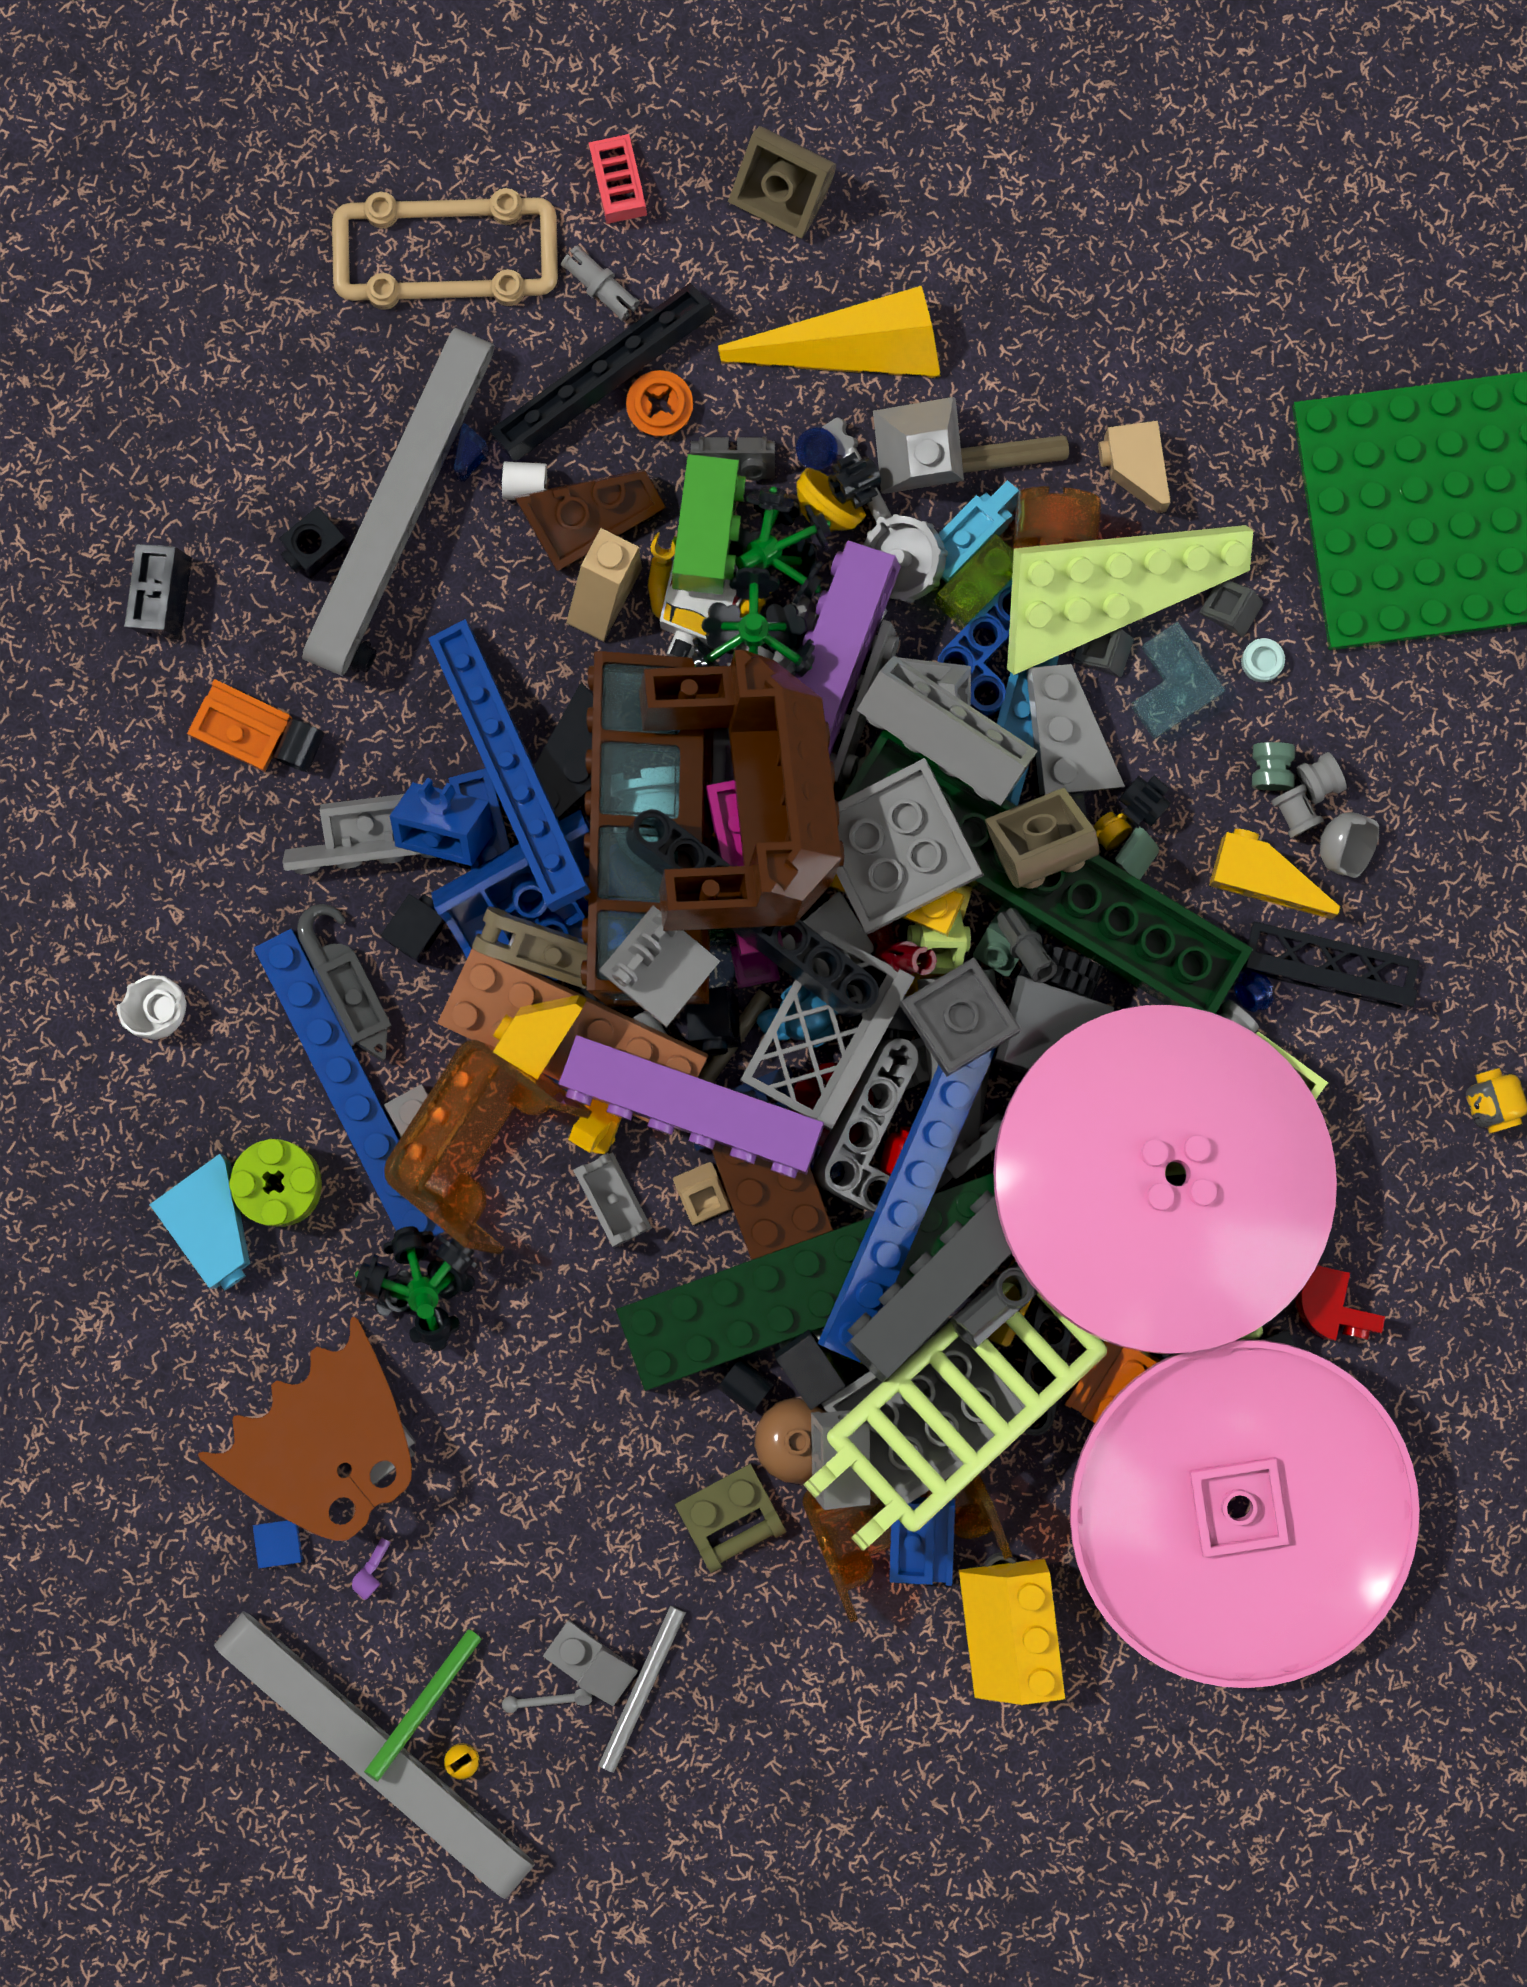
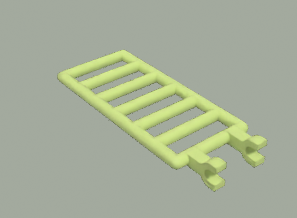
[803,1261,1107,1551]

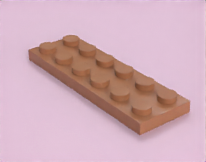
[437,948,708,1123]

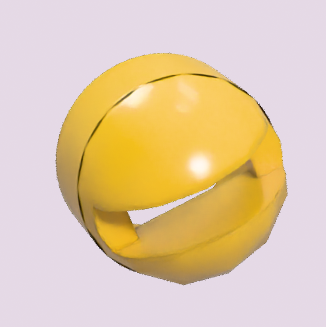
[444,1743,480,1780]

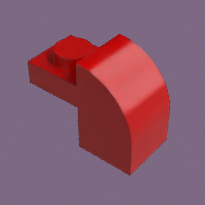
[1296,1265,1385,1341]

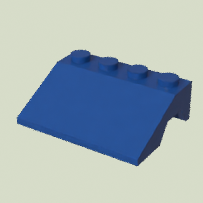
[431,809,641,982]

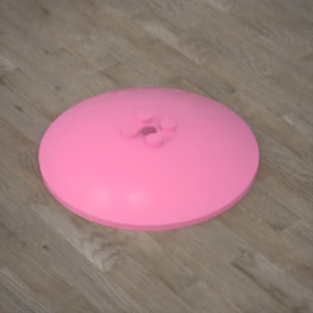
[993,1005,1337,1354]
[1070,1339,1420,1688]

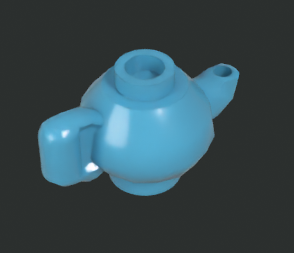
[757,985,849,1048]

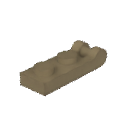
[472,906,587,989]

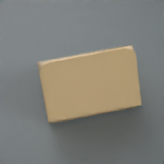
[673,1162,731,1226]

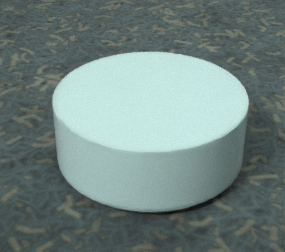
[1241,638,1285,682]

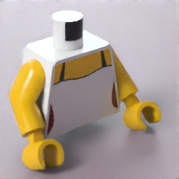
[647,532,772,658]

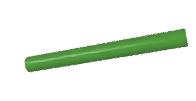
[364,1629,482,1782]

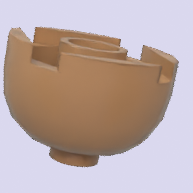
[754,1398,826,1484]

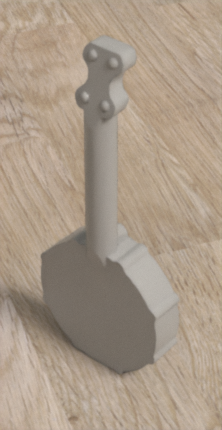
[821,418,948,603]

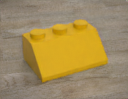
[959,1559,1065,1705]

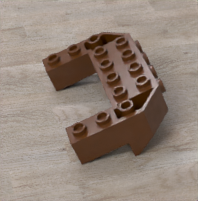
[639,650,844,931]

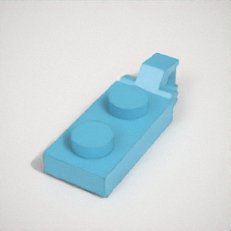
[938,480,1023,586]

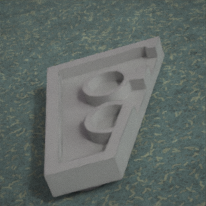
[1026,664,1125,795]

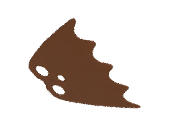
[198,1317,412,1541]

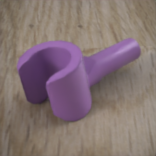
[352,1538,391,1600]

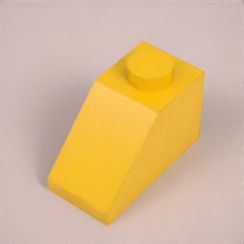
[492,995,587,1080]

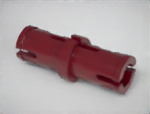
[874,941,937,975]

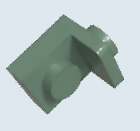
[973,906,1038,976]

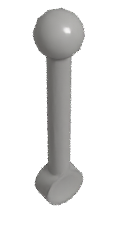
[502,1688,592,1713]

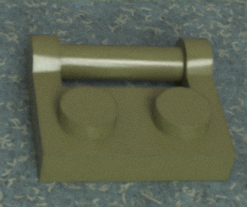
[674,1463,787,1573]

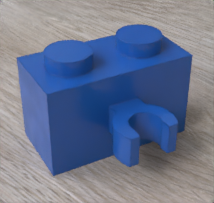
[390,778,494,866]

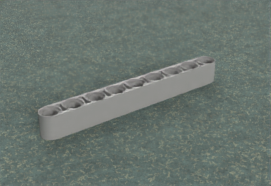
[302,328,495,676]
[214,1611,535,1899]

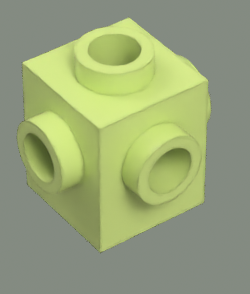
[907,910,971,974]

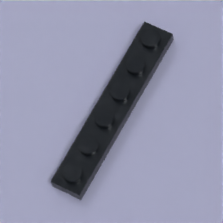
[489,283,716,462]

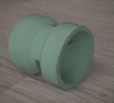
[1252,742,1295,791]

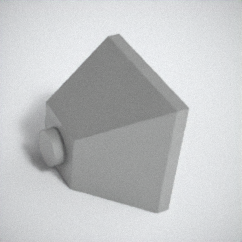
[873,397,964,494]

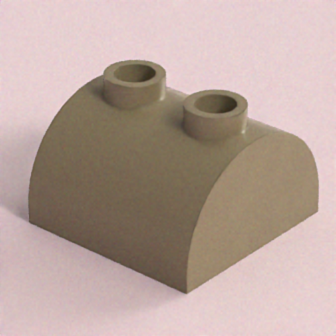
[728,126,836,239]
[985,787,1099,888]

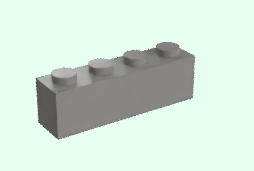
[857,656,1037,806]

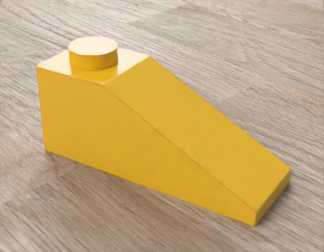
[1209,829,1340,920]

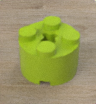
[229,1139,322,1227]

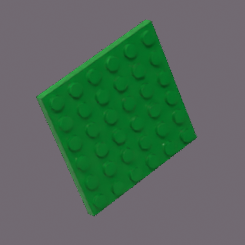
[1292,372,1527,650]

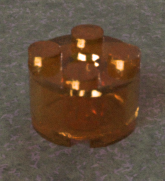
[1012,486,1101,554]

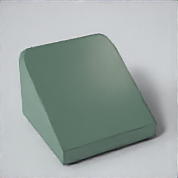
[1112,826,1159,880]

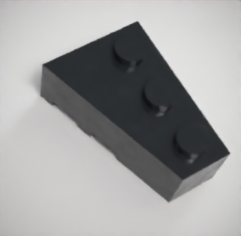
[534,682,641,821]

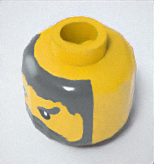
[1466,1068,1527,1134]

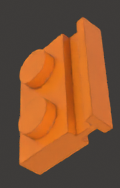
[187,679,292,772]
[1065,1340,1161,1423]

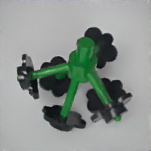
[729,486,832,605]
[692,568,815,677]

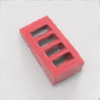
[589,134,647,224]

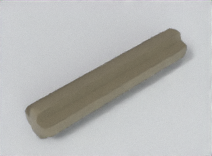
[961,435,1069,473]

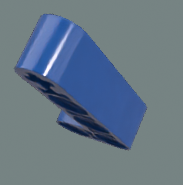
[937,579,1012,717]

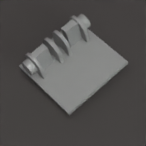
[599,905,720,1027]

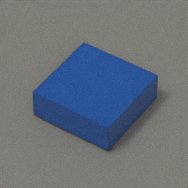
[253,1520,303,1569]

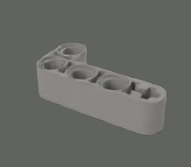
[813,1038,919,1212]

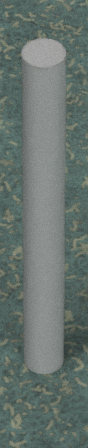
[598,1605,686,1773]

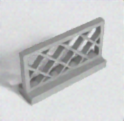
[740,929,915,1131]

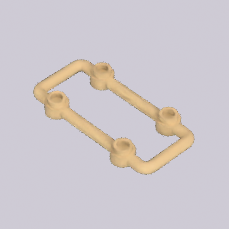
[332,188,558,310]

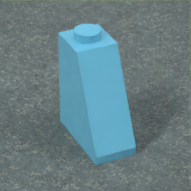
[149,1154,250,1291]

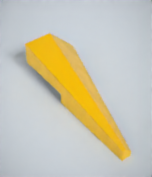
[718,286,940,378]

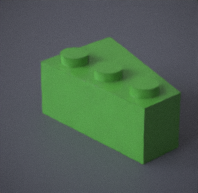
[672,454,746,595]

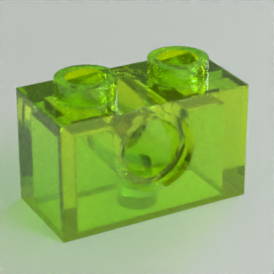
[935,534,1014,629]

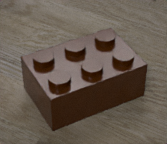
[711,1107,833,1260]

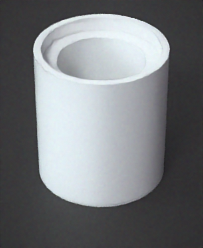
[502,461,547,500]

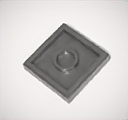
[900,958,1022,1077]

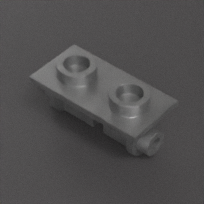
[690,437,775,481]

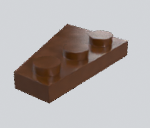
[513,469,666,571]

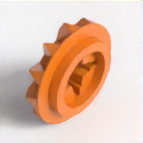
[626,370,693,438]

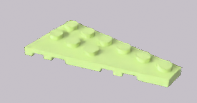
[1007,525,1253,675]

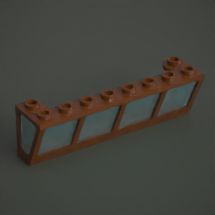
[581,651,713,1007]

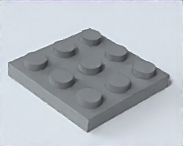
[836,758,984,934]

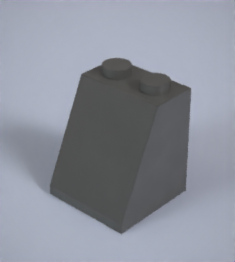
[991,975,1114,1075]

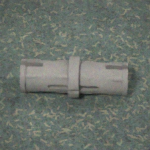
[561,245,640,321]

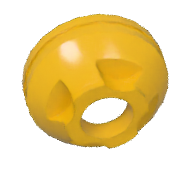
[796,468,866,532]

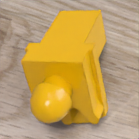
[568,1099,622,1154]

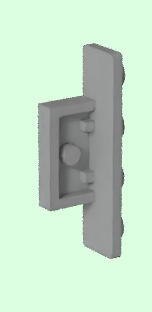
[283,794,436,874]

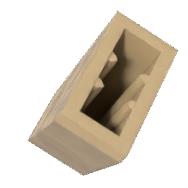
[566,528,642,642]

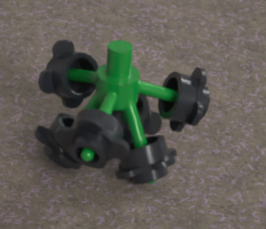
[355,1226,478,1351]

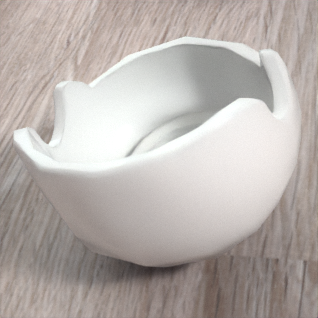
[117,975,187,1040]

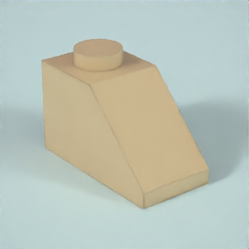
[1098,421,1171,513]

